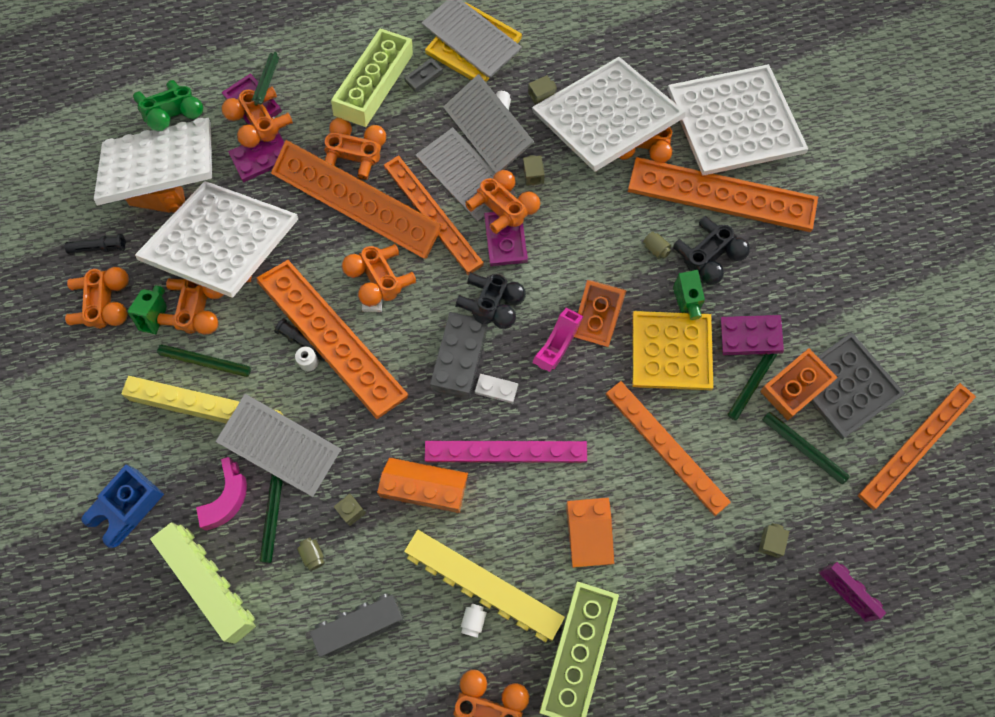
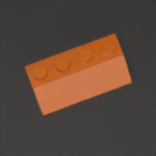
[377,458,468,513]

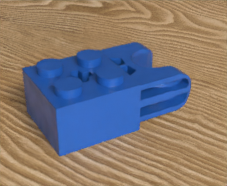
[81,464,164,548]

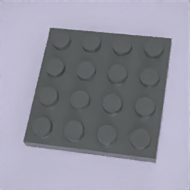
[810,332,905,440]

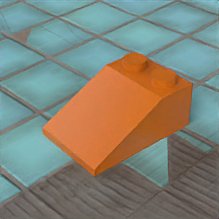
[125,186,185,213]
[574,280,627,347]
[760,348,838,421]
[566,498,614,568]

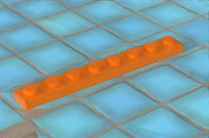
[384,155,484,276]
[606,381,731,516]
[857,383,976,510]

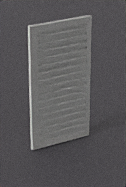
[421,0,522,79]
[443,74,534,173]
[415,127,516,222]
[216,394,342,497]

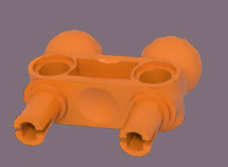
[222,86,293,148]
[324,117,386,180]
[619,127,672,163]
[465,170,541,234]
[341,244,416,307]
[65,267,129,329]
[157,278,224,335]
[453,670,530,717]

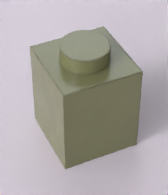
[528,75,557,105]
[523,155,545,186]
[334,494,366,526]
[758,523,790,558]

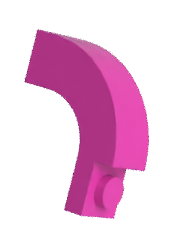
[532,308,583,372]
[196,457,247,531]

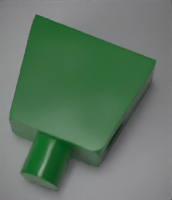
[673,270,705,320]
[128,285,167,335]

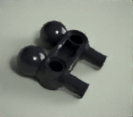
[673,216,750,285]
[455,272,526,329]

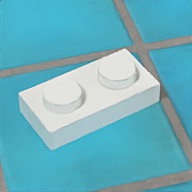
[475,374,518,404]

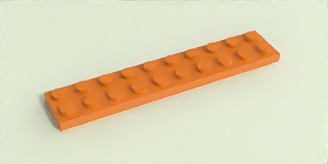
[271,140,443,259]
[628,157,818,232]
[256,260,409,419]

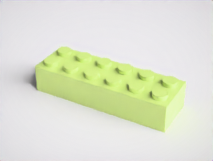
[331,28,413,127]
[150,522,256,644]
[539,581,619,717]

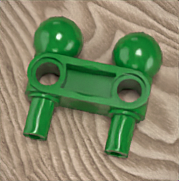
[133,80,204,132]

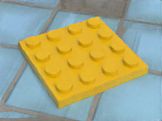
[425,2,522,82]
[632,311,713,391]

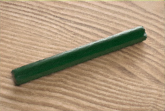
[252,52,279,106]
[728,342,784,421]
[157,344,251,377]
[762,412,850,484]
[260,474,283,563]

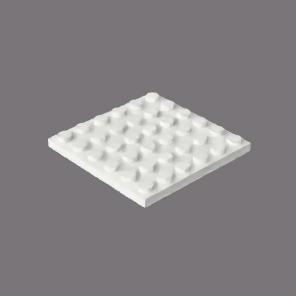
[532,57,685,171]
[667,64,808,176]
[94,118,212,205]
[135,181,298,298]

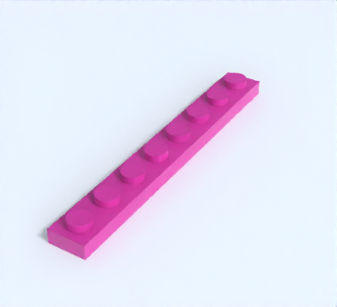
[425,441,587,463]

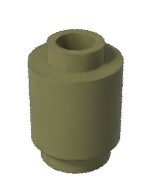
[643,232,671,259]
[297,538,325,571]

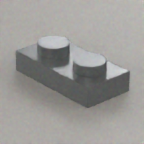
[404,58,443,92]

